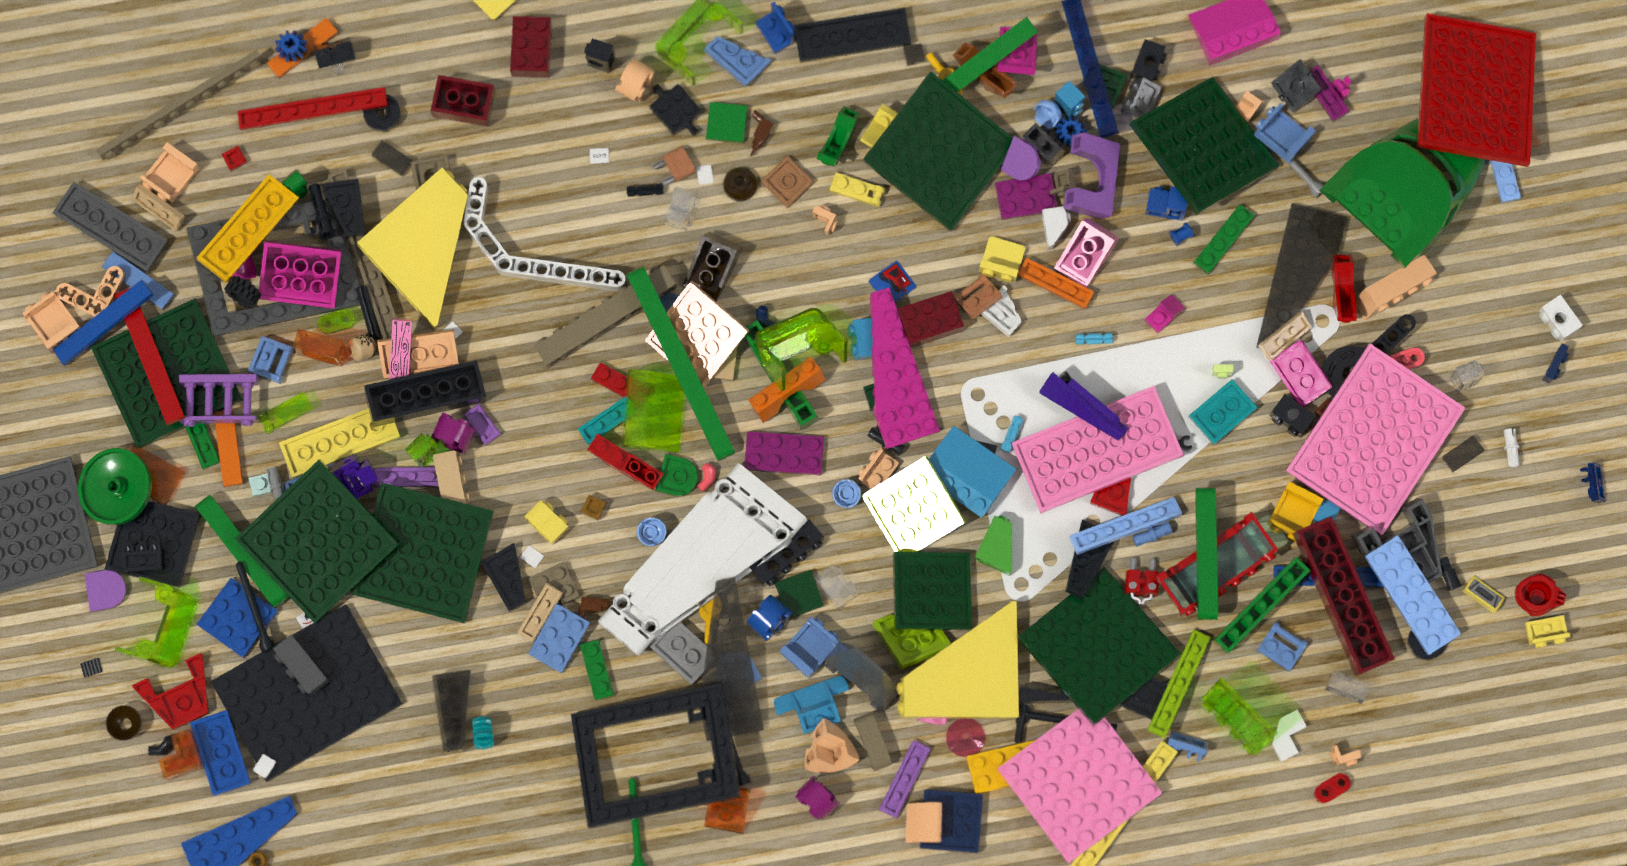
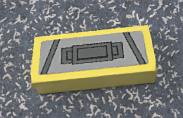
[1462,576,1505,614]

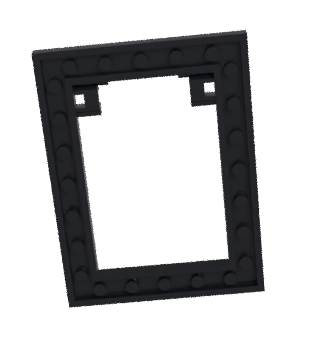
[571,683,741,829]

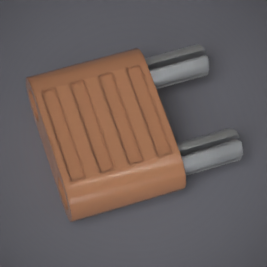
[652,146,696,186]

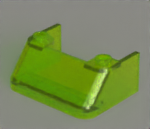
[655,0,744,86]
[755,308,848,391]
[115,577,198,669]

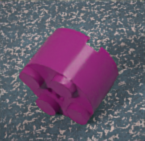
[431,413,475,453]
[795,775,840,820]

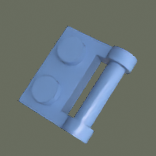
[248,336,295,384]
[1257,621,1308,672]

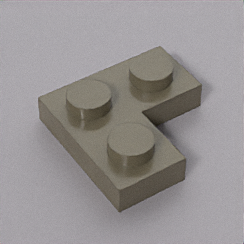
[529,562,580,605]

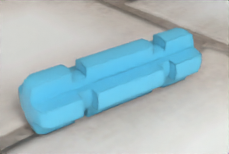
[1075,333,1113,345]
[1001,415,1023,452]

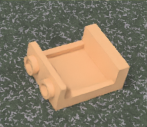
[139,142,200,204]
[22,291,81,353]

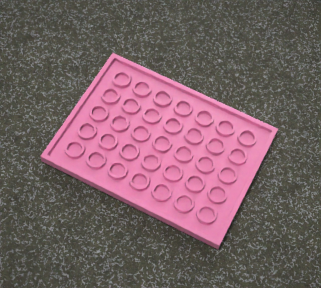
[1285,344,1465,536]

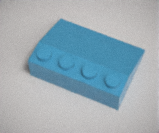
[929,425,1017,518]

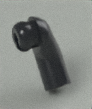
[148,735,175,756]

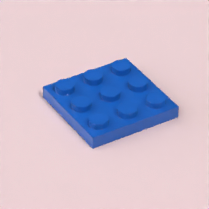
[196,578,278,658]

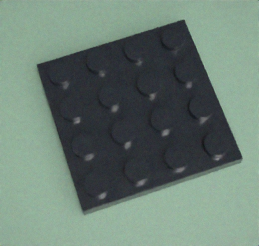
[105,501,201,588]

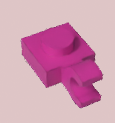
[1332,76,1352,101]

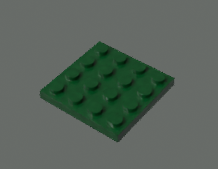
[893,552,972,630]

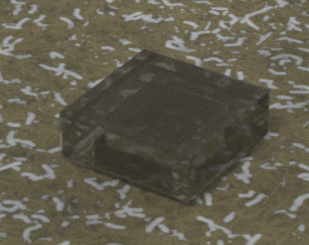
[903,43,925,66]

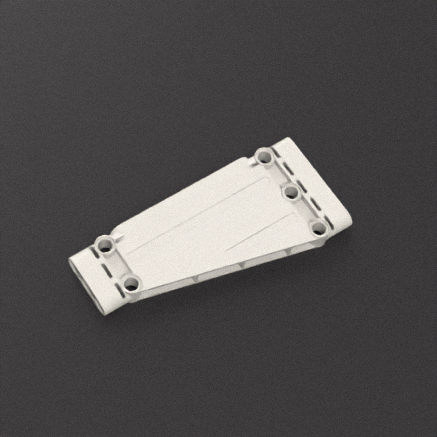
[598,463,808,656]

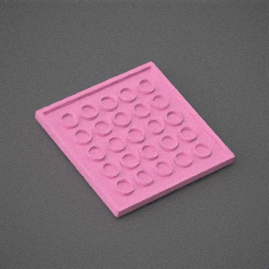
[997,709,1162,864]

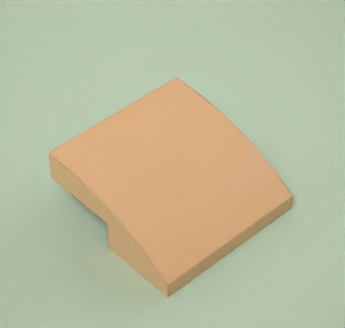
[905,802,942,844]

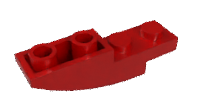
[587,434,663,490]

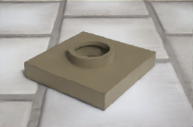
[410,155,451,190]

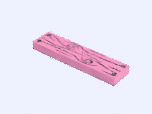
[389,318,412,380]

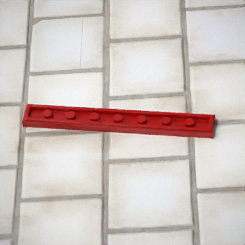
[237,87,388,130]
[114,287,185,425]

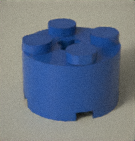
[747,595,792,641]

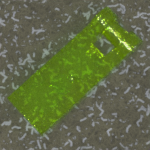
[257,392,314,434]

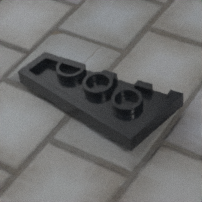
[1065,519,1114,600]

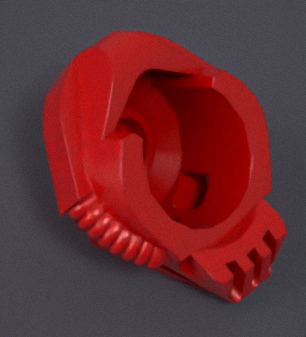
[1514,573,1566,617]

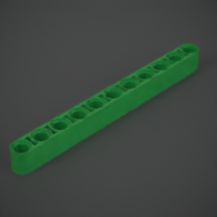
[626,266,735,461]

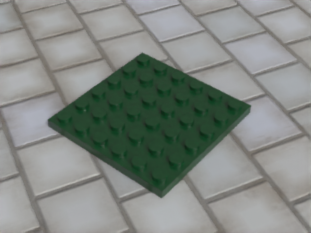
[862,71,1013,231]
[1129,76,1280,215]
[91,298,243,449]
[235,459,399,623]
[352,482,494,623]
[1017,567,1181,726]

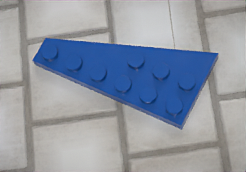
[181,796,298,866]

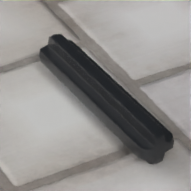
[356,285,381,340]

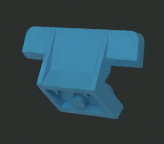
[774,676,850,734]

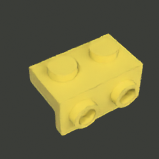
[1524,615,1571,648]

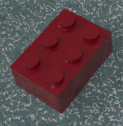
[510,16,552,78]
[430,75,496,127]
[897,291,964,348]

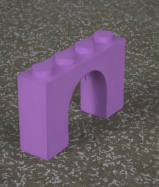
[1064,132,1120,219]

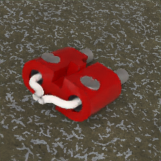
[1125,558,1159,604]

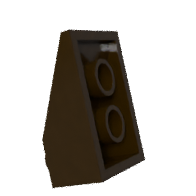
[682,232,743,302]

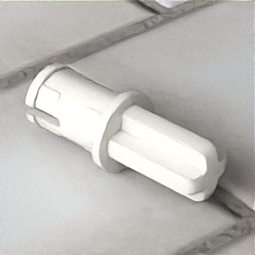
[1503,428,1520,467]

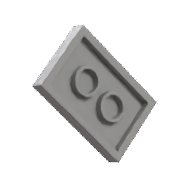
[649,622,718,685]

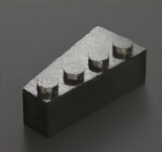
[431,670,471,755]

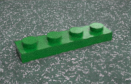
[1193,204,1255,275]

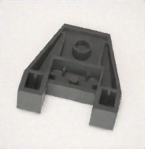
[1351,498,1443,583]
[825,642,899,712]

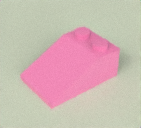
[1054,218,1119,288]

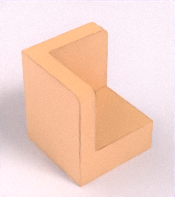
[1236,91,1262,123]

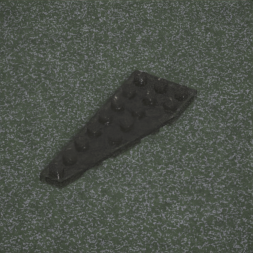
[1256,203,1347,349]
[702,577,764,741]

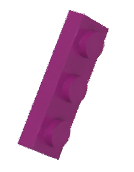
[1310,65,1349,122]

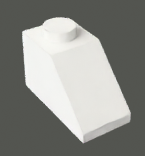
[1041,206,1071,251]

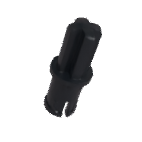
[867,427,905,456]

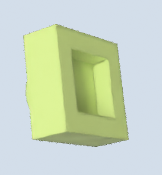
[1212,364,1233,379]

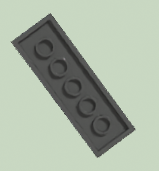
[52,182,169,272]

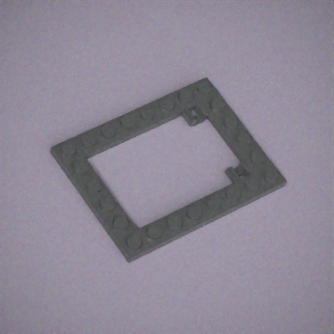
[186,198,361,337]

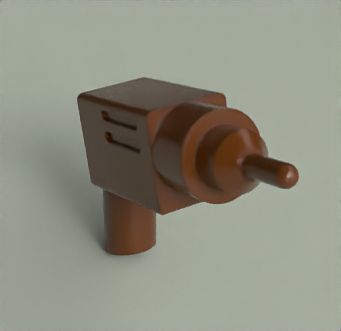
[750,109,774,157]
[577,597,622,618]

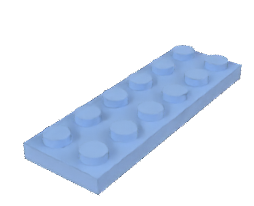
[1364,536,1461,655]

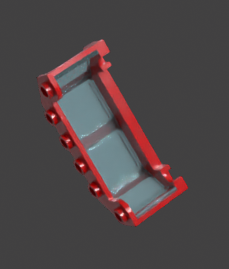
[1155,512,1278,617]

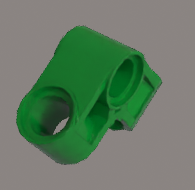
[281,170,308,200]

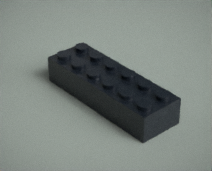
[364,360,486,427]

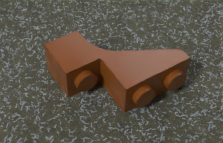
[953,42,1017,98]

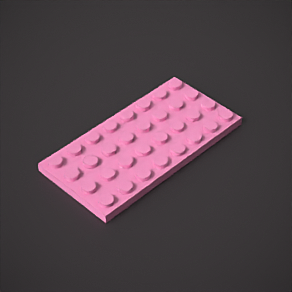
[1012,386,1184,514]

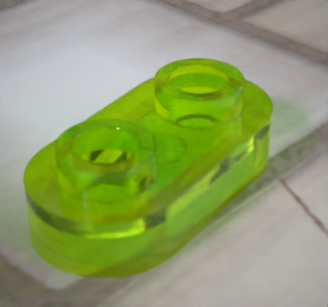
[317,309,356,334]

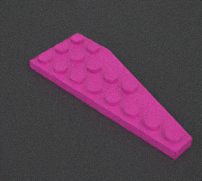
[870,288,940,449]

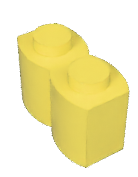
[524,500,568,545]

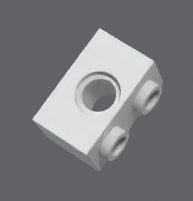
[1539,295,1583,342]

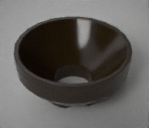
[723,167,758,202]
[106,705,142,741]

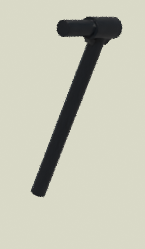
[1014,703,1117,743]

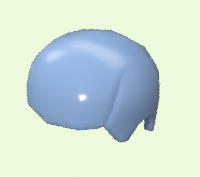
[1033,100,1062,129]
[832,479,861,508]
[636,517,667,547]

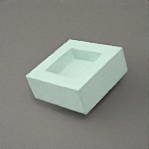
[249,473,272,497]

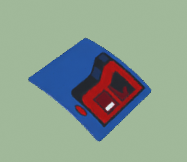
[869,261,917,302]

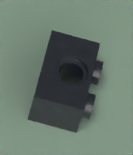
[584,38,616,73]
[1130,39,1167,83]

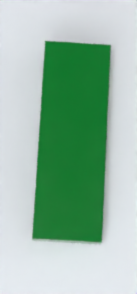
[185,423,220,470]

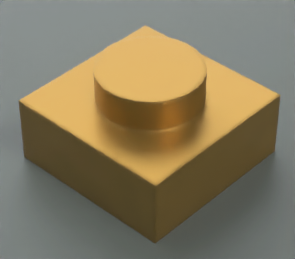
[580,495,606,521]

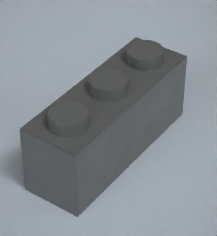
[273,635,329,696]

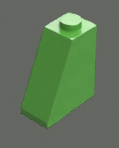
[975,515,1012,576]

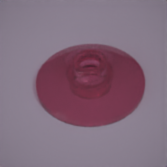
[946,719,985,757]

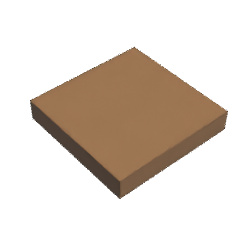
[761,155,814,208]

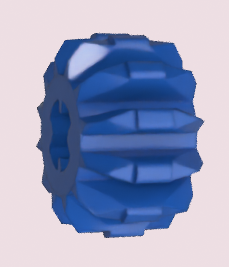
[275,30,307,62]
[1055,116,1087,149]

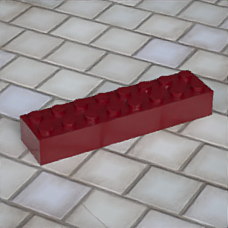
[1292,516,1395,676]

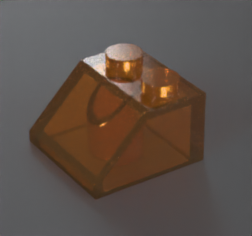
[704,787,751,834]

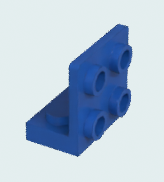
[755,2,795,54]

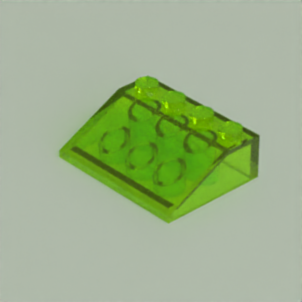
[622,369,683,453]
[1200,677,1278,756]

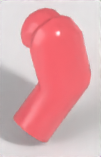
[697,463,716,492]

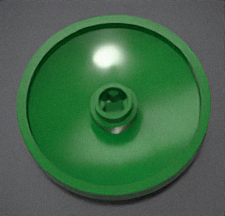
[78,448,152,525]

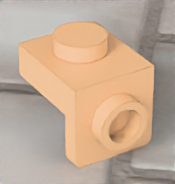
[812,205,838,235]
[1330,745,1362,767]

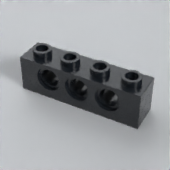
[749,519,824,587]

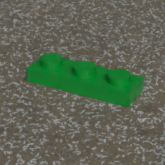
[580,640,614,701]

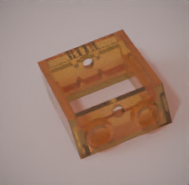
[293,329,348,367]

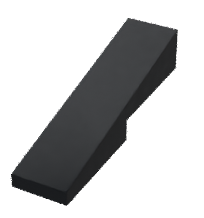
[1019,687,1073,704]

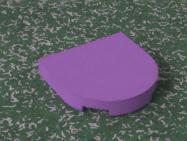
[1001,136,1041,180]
[85,570,127,612]

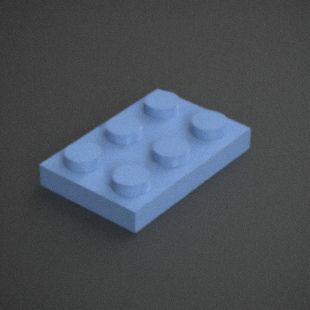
[528,603,591,673]

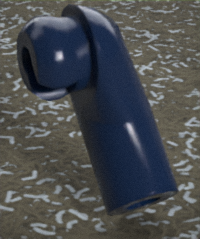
[755,305,778,332]

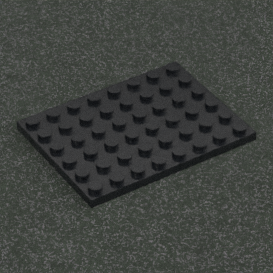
[210,604,403,782]

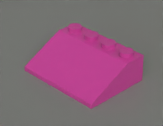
[1188,0,1281,66]
[259,240,341,308]

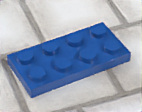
[190,710,251,797]

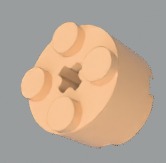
[615,58,655,102]

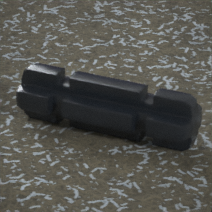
[626,184,664,197]

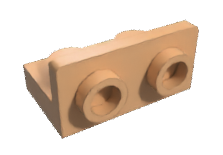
[858,448,899,490]

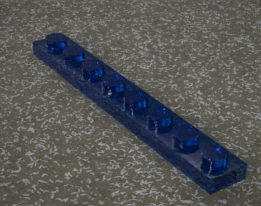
[1061,0,1119,138]

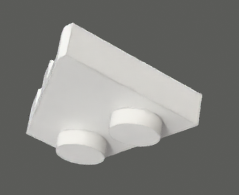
[981,285,1022,337]

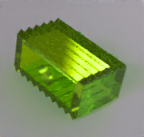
[405,433,438,467]

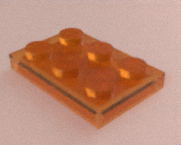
[131,444,185,505]

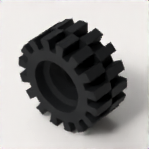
[224,275,262,309]

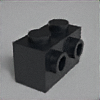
[1023,123,1065,165]

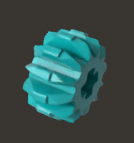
[472,716,494,750]

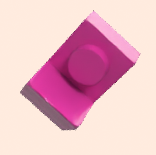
[1144,294,1185,334]

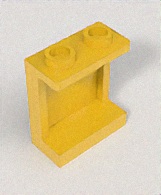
[1267,481,1323,543]

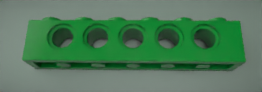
[1213,557,1310,654]

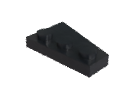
[321,179,366,238]

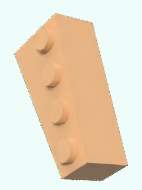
[1355,254,1437,321]

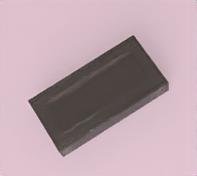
[371,140,413,177]
[1442,435,1485,473]

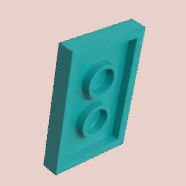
[1188,379,1258,445]

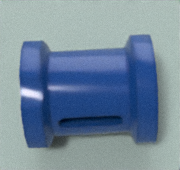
[1169,222,1194,246]

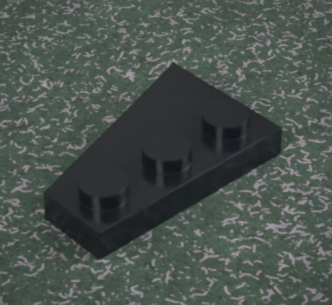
[481,543,526,613]

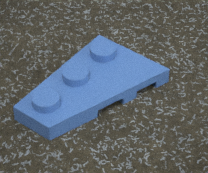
[704,36,771,87]

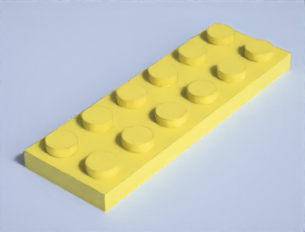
[279,409,401,479]

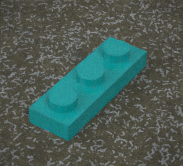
[577,397,636,445]

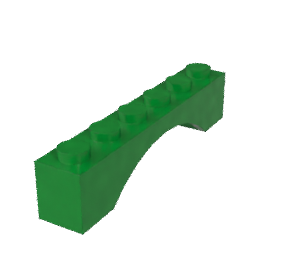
[744,320,818,430]

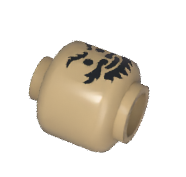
[346,334,376,361]

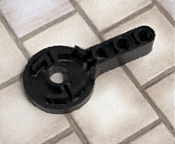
[1322,314,1416,398]

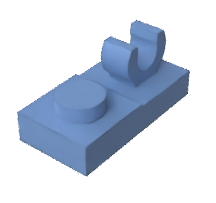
[1168,731,1208,761]

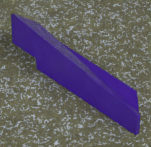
[1039,372,1129,440]

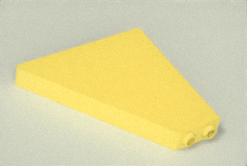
[357,168,468,329]
[897,601,1019,719]

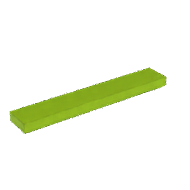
[1147,629,1211,739]

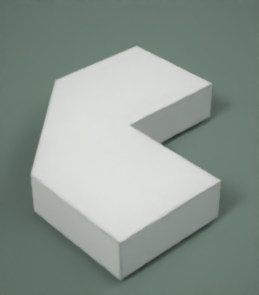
[1272,709,1307,762]

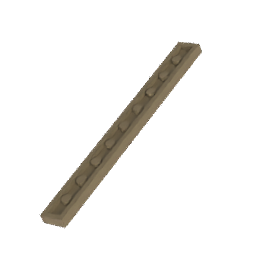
[96,50,263,161]
[328,168,397,339]

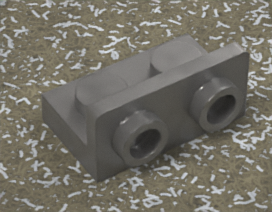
[1121,77,1161,118]

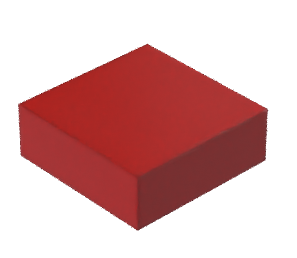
[221,146,247,172]

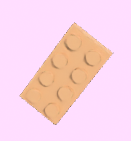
[377,329,459,378]

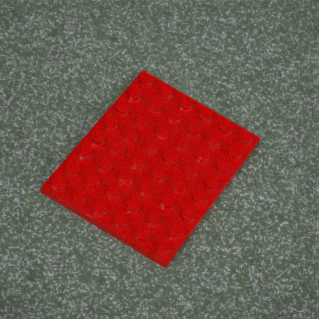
[1417,13,1536,167]

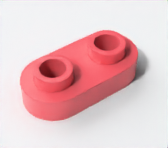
[1390,348,1425,370]

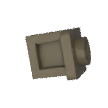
[1050,168,1076,198]

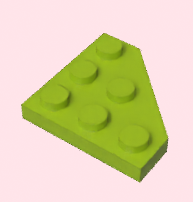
[872,614,951,670]

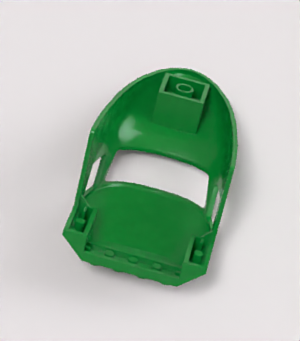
[1319,118,1486,269]

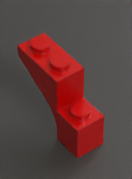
[1331,254,1357,323]

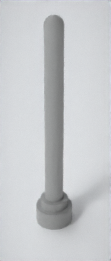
[1286,159,1324,198]

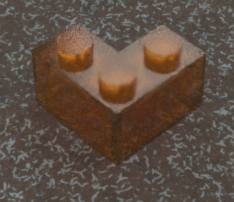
[158,729,204,781]

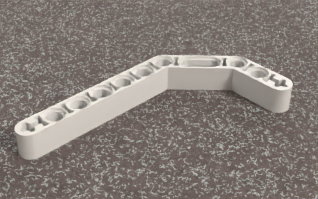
[464,177,626,291]

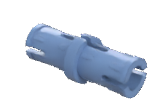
[1132,522,1172,547]

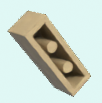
[433,450,470,504]

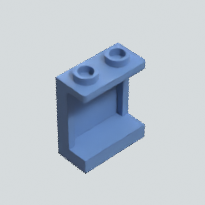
[1254,103,1316,163]
[780,617,839,679]

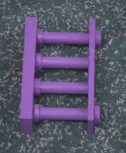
[179,374,259,427]

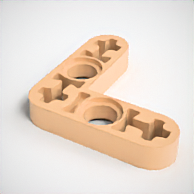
[56,266,125,316]

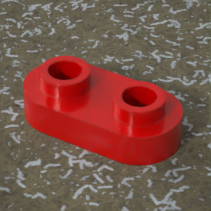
[1314,773,1351,804]

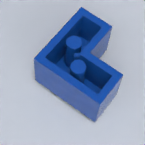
[1145,186,1187,221]

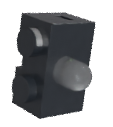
[314,37,355,75]
[1269,394,1316,438]

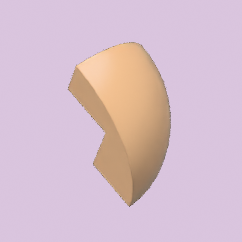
[805,718,860,773]

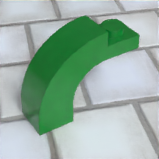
[816,106,861,166]

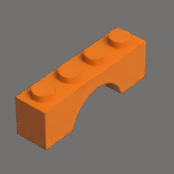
[748,357,826,423]

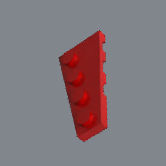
[1090,478,1131,516]

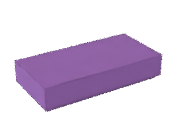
[463,404,501,446]

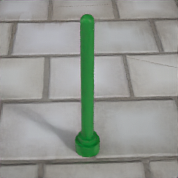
[628,778,647,866]

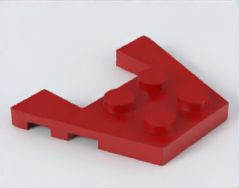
[132,653,209,730]

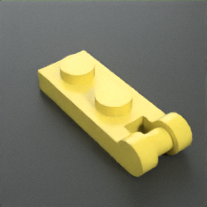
[829,172,886,207]

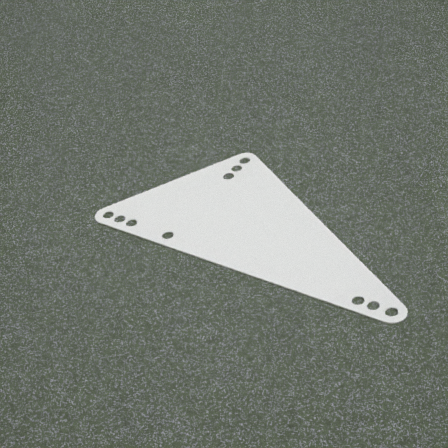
[961,304,1340,602]

